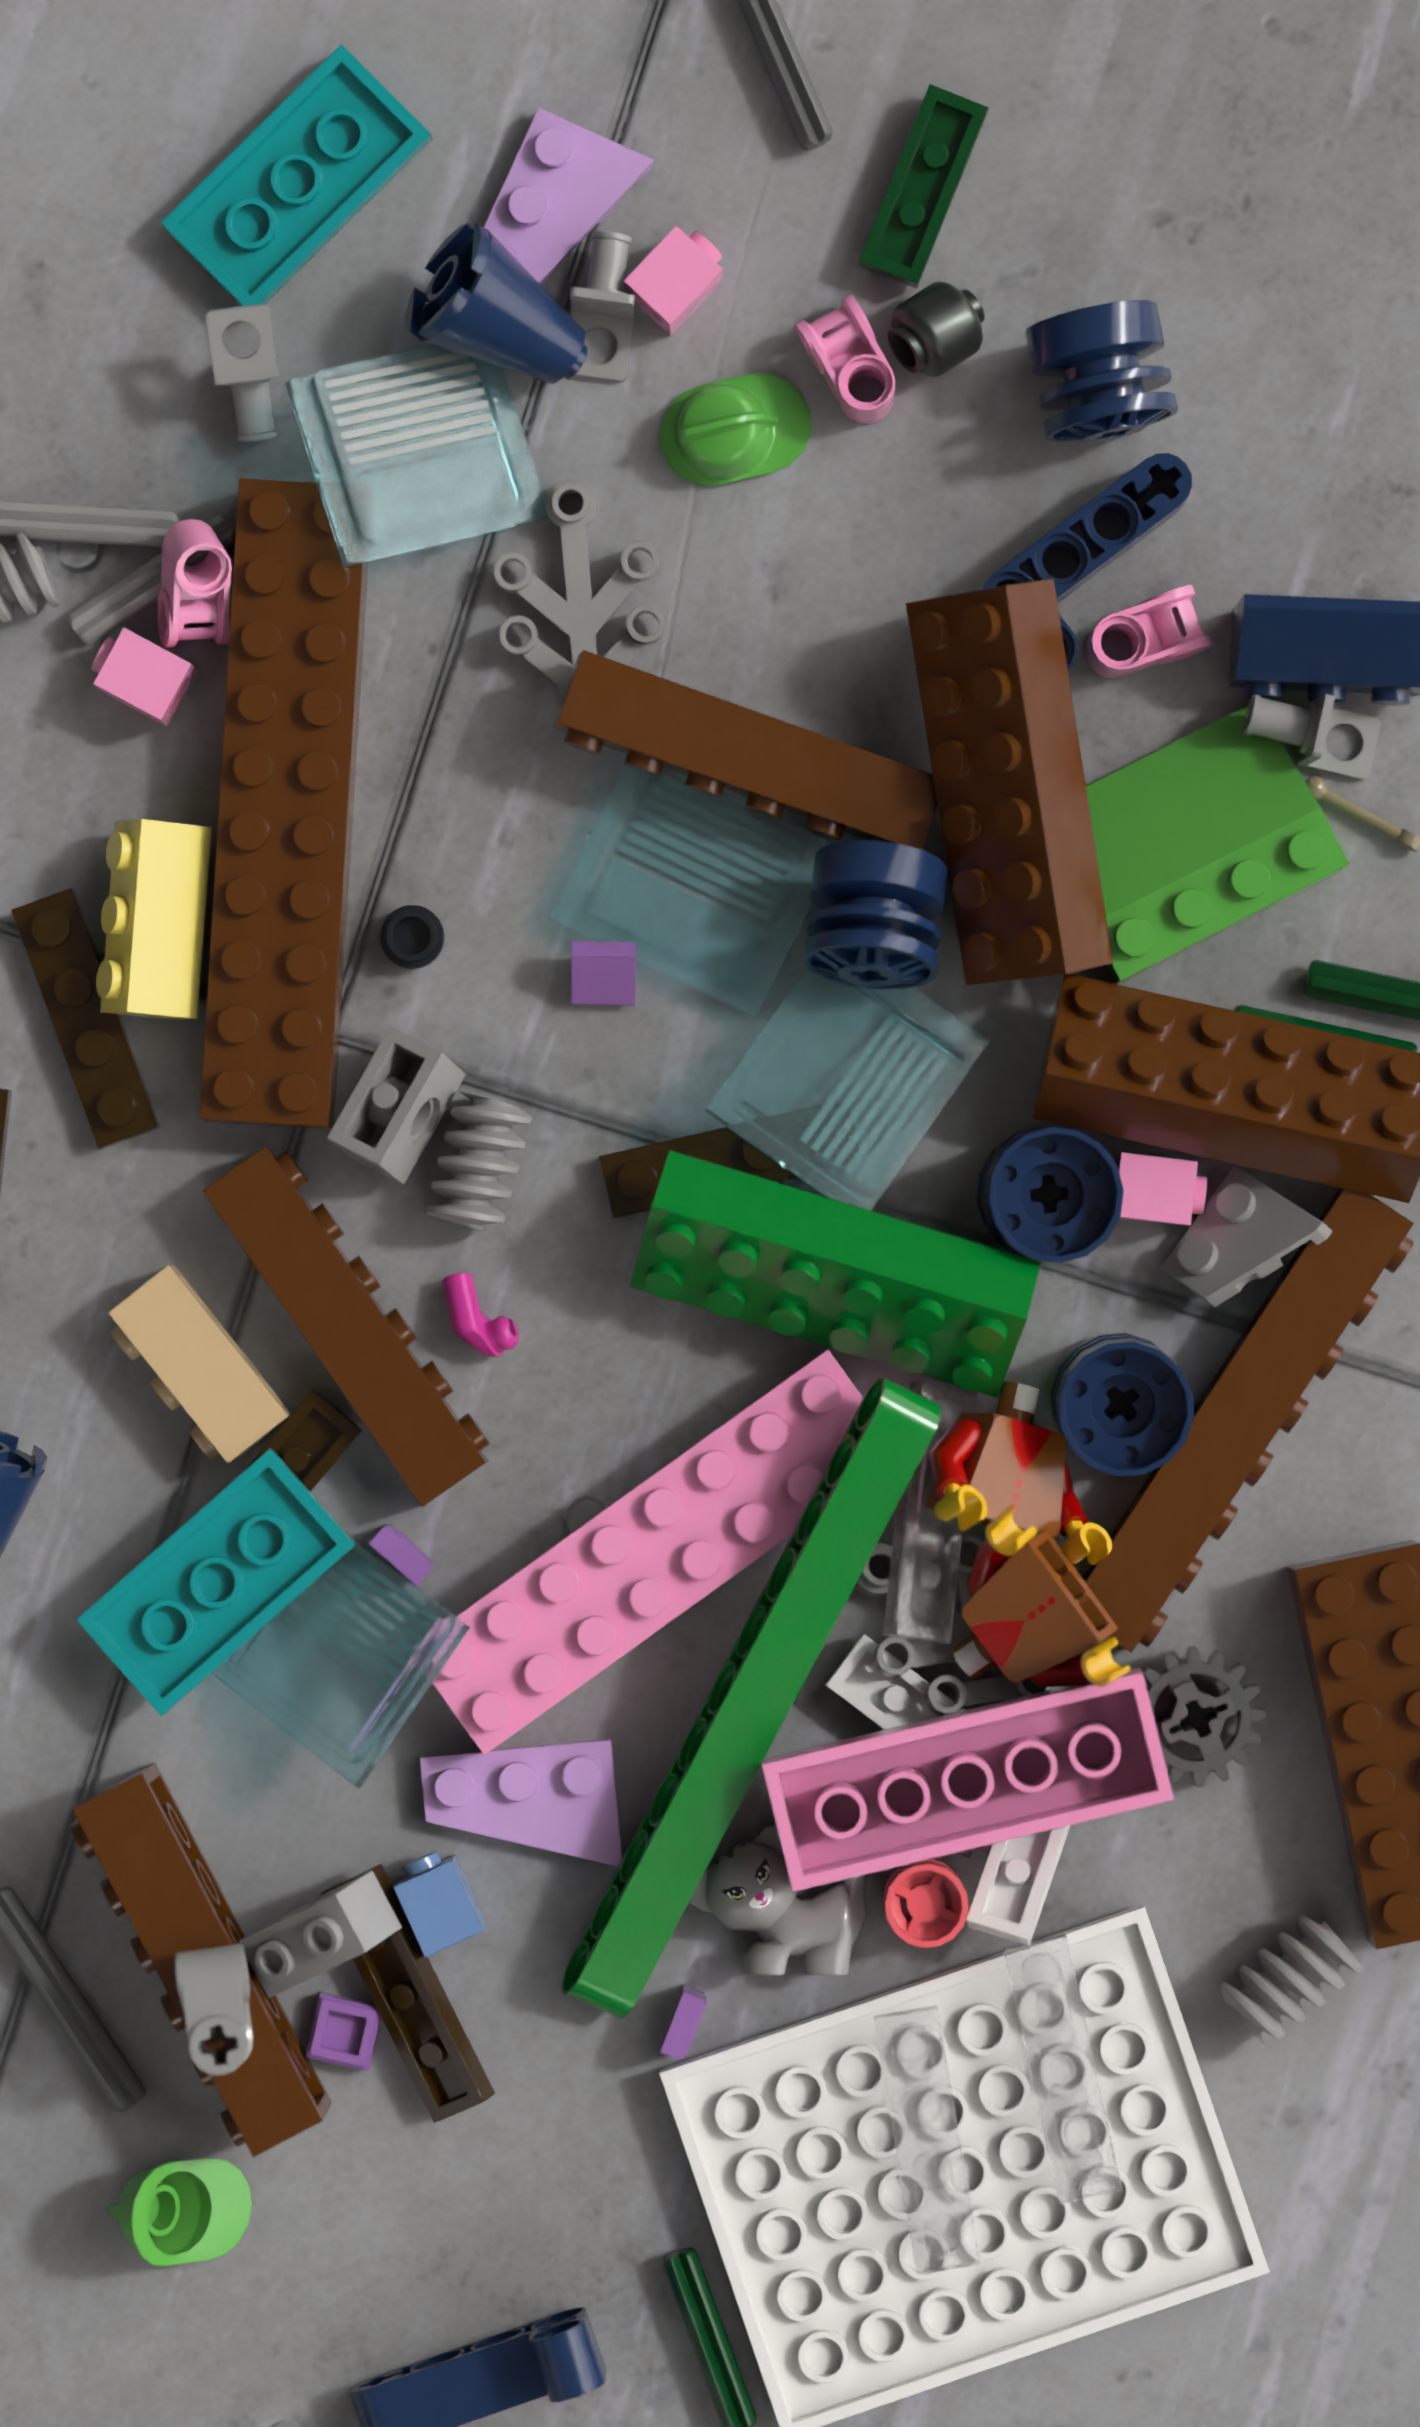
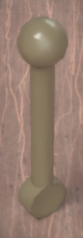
[1305,776,1420,853]

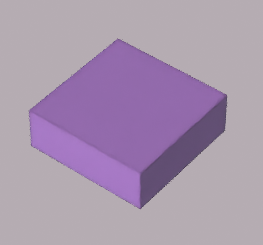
[571,941,636,1005]
[368,1524,435,1586]
[660,1984,706,2060]
[306,1992,381,2071]

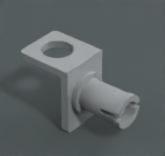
[569,231,636,382]
[205,303,281,442]
[1243,694,1381,780]

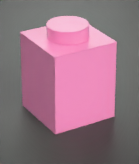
[624,225,723,336]
[91,627,197,727]
[1116,1152,1207,1226]

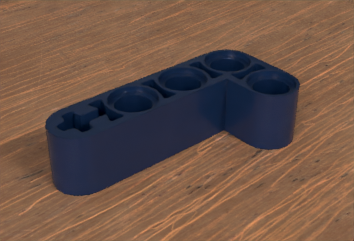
[983,453,1192,672]
[349,2307,606,2427]

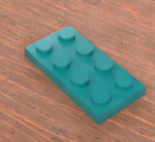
[161,44,432,306]
[76,1448,357,1717]

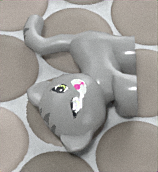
[690,1824,867,1975]

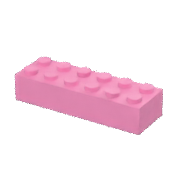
[762,1668,1174,1892]

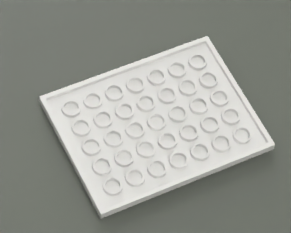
[659,1904,1270,2427]

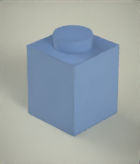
[394,1851,486,1958]

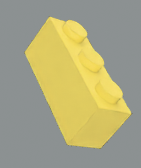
[96,819,212,1020]

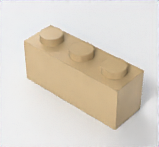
[108,1265,292,1464]

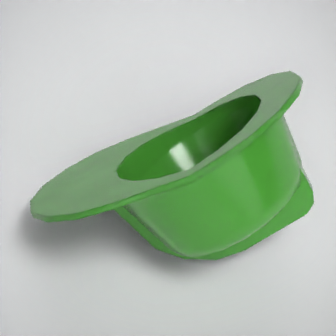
[660,374,811,486]
[107,2158,252,2266]

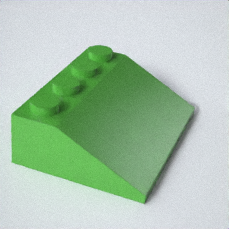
[1086,704,1350,984]

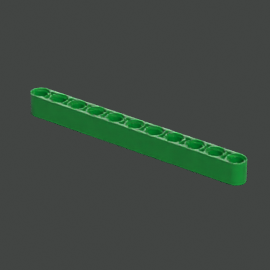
[562,1377,941,2019]

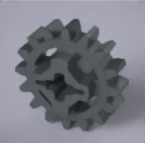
[1141,1646,1267,1787]

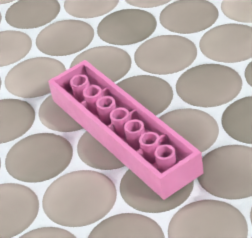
[413,1349,863,1755]

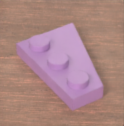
[484,107,654,285]
[420,1738,622,1867]

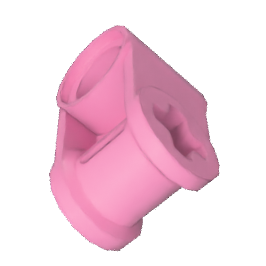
[794,294,895,424]
[157,519,232,648]
[1084,585,1214,679]

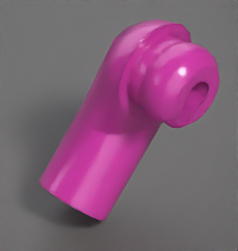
[441,1273,519,1357]

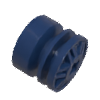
[1025,300,1178,442]
[803,840,948,989]
[976,1127,1124,1263]
[1051,1333,1194,1477]

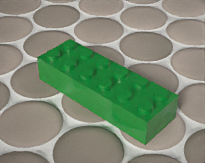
[629,1150,1041,1398]

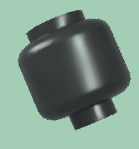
[887,281,985,377]

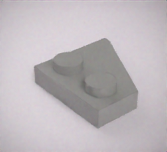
[1160,1166,1333,1307]

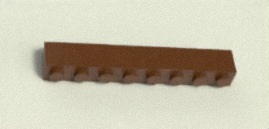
[1082,1188,1414,1653]

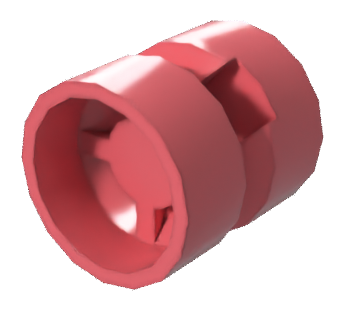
[882,1858,969,1948]

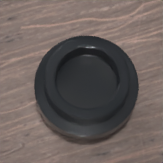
[380,905,444,969]

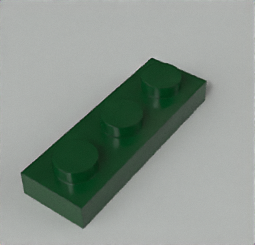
[858,84,989,289]

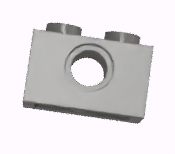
[327,1026,466,1185]
[239,1870,402,1998]

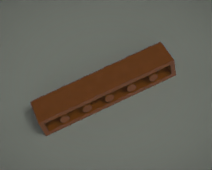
[553,650,937,849]
[203,1146,490,1507]

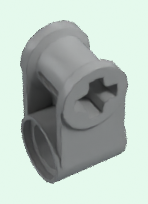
[175,1943,254,2075]

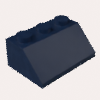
[1229,594,1420,705]

